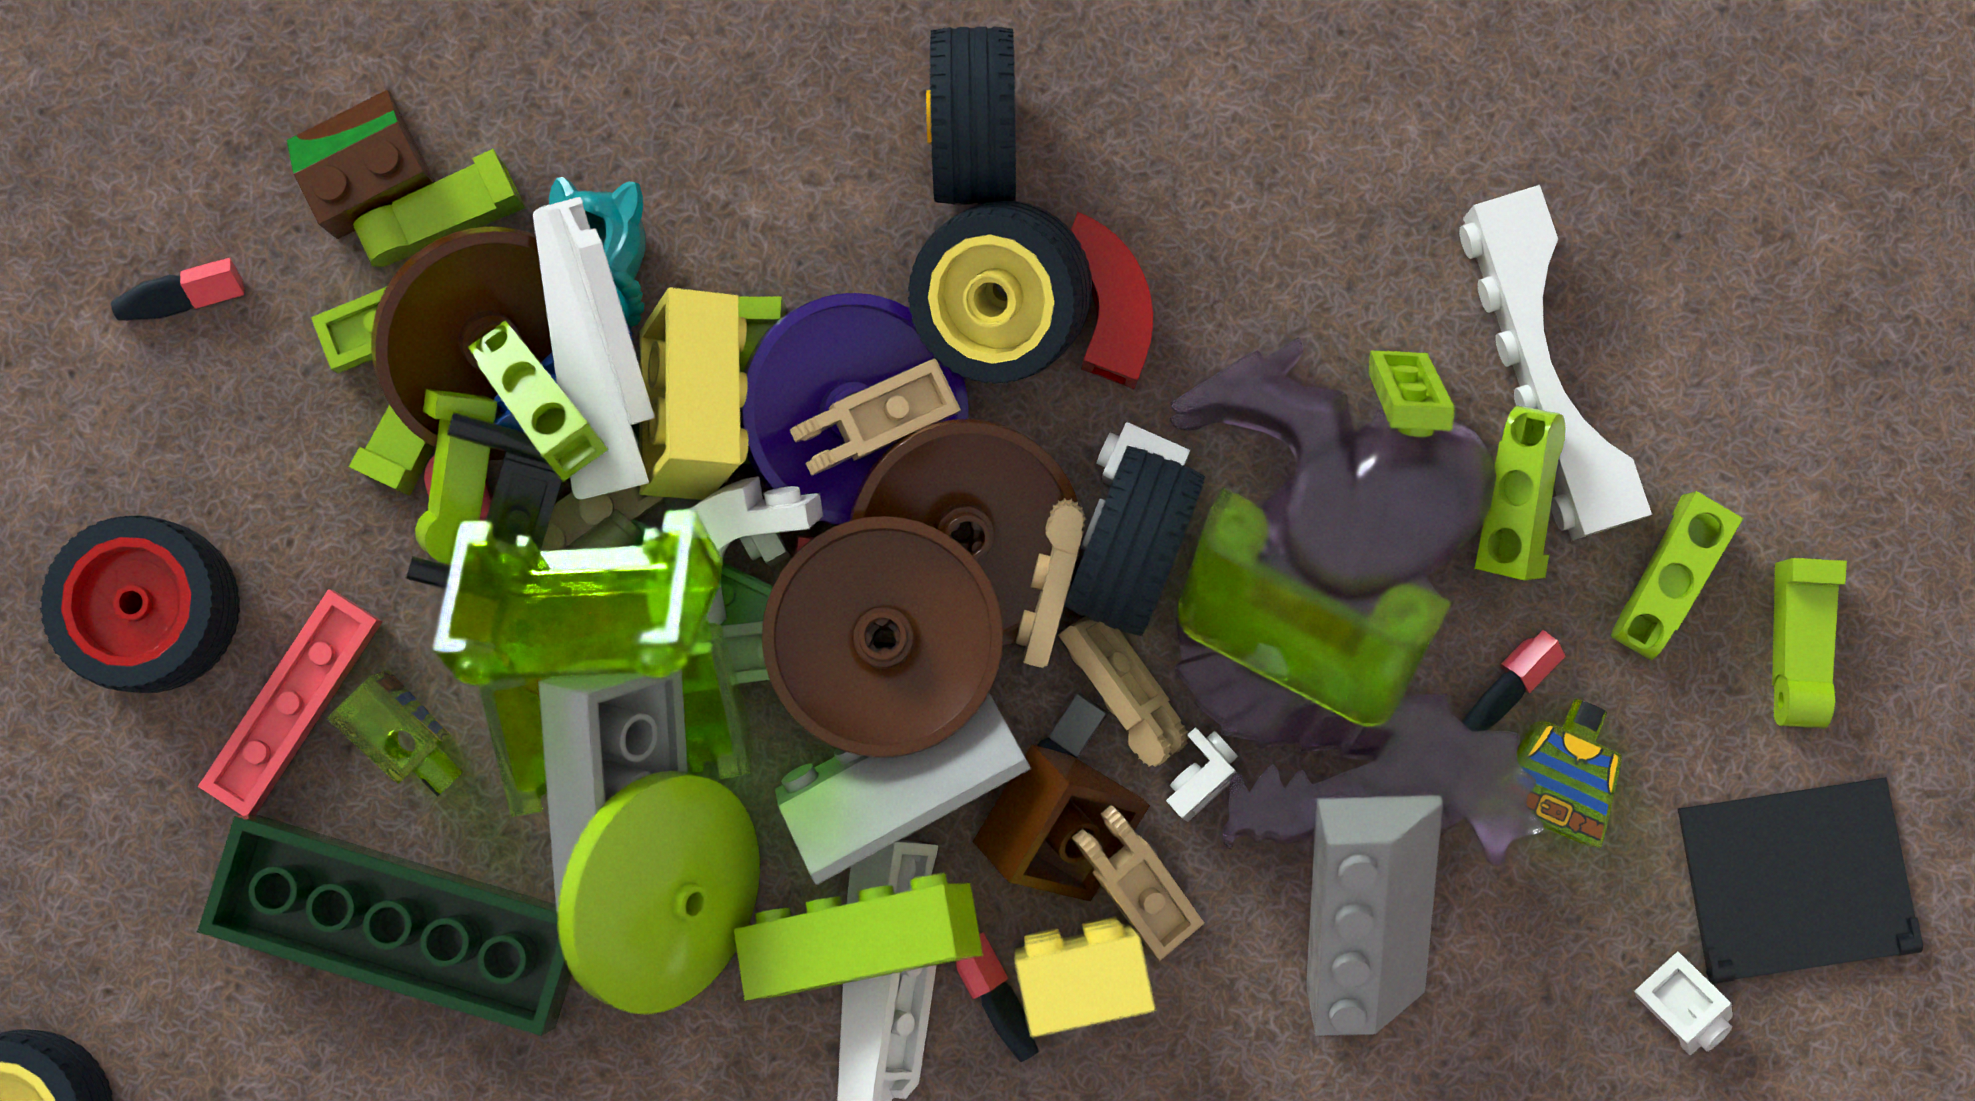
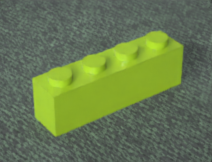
[734,874,983,1001]

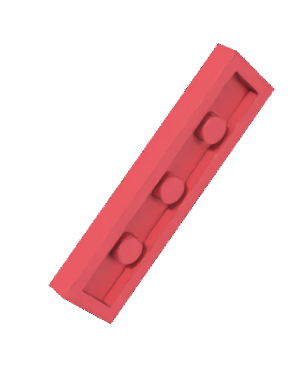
[198,589,383,815]

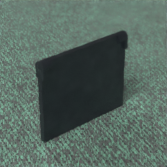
[1678,777,1923,984]

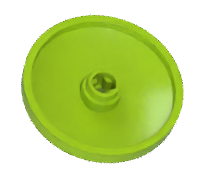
[558,771,760,1014]

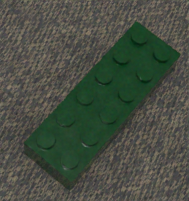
[197,815,572,1036]

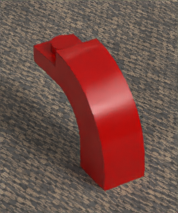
[1070,212,1153,389]

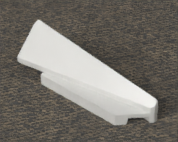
[533,197,655,499]
[837,839,938,1101]

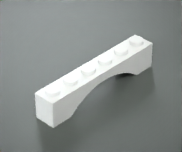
[1460,185,1652,541]

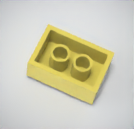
[639,287,748,500]
[1015,916,1155,1037]

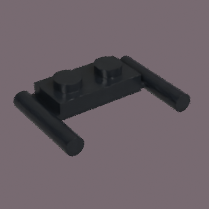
[406,412,562,610]

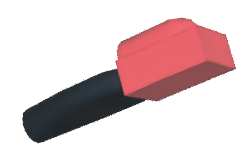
[111,258,244,321]
[1458,630,1566,742]
[955,932,1039,1062]

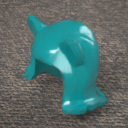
[549,177,646,331]

